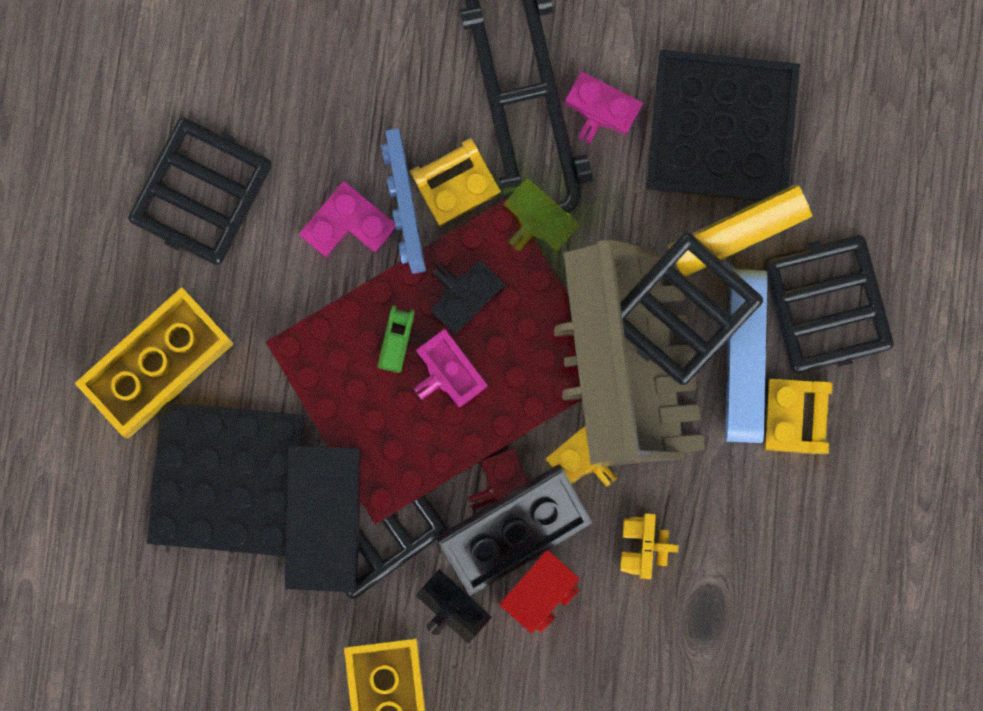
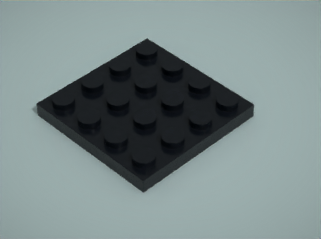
[646,49,800,201]
[147,402,304,557]

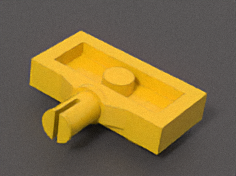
[546,425,618,488]

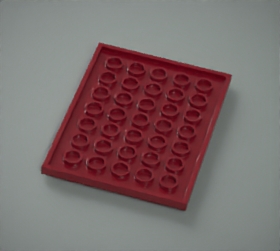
[266,198,582,525]

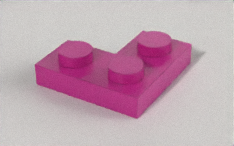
[298,181,396,258]

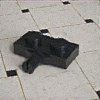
[429,260,505,336]
[415,569,492,644]

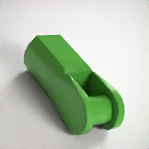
[377,305,415,373]

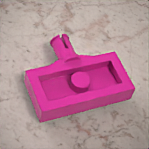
[564,71,643,144]
[413,329,488,408]

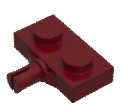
[467,449,528,511]

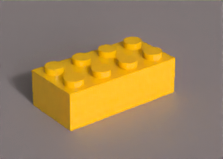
[75,287,233,439]
[344,639,426,711]

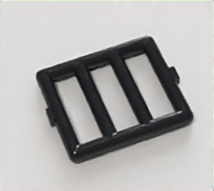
[128,118,272,265]
[620,233,763,385]
[764,235,894,373]
[345,496,447,599]

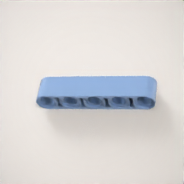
[725,269,767,443]

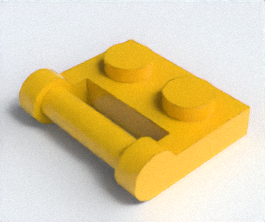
[409,138,501,227]
[764,379,833,454]

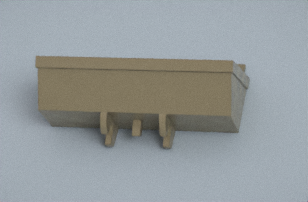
[554,239,705,467]

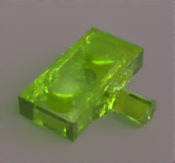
[504,178,580,252]

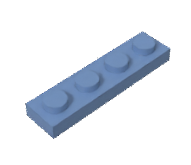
[381,128,426,274]

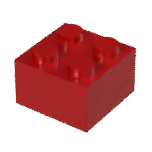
[499,550,580,634]

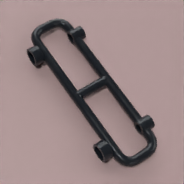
[460,0,593,222]

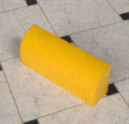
[668,184,813,276]

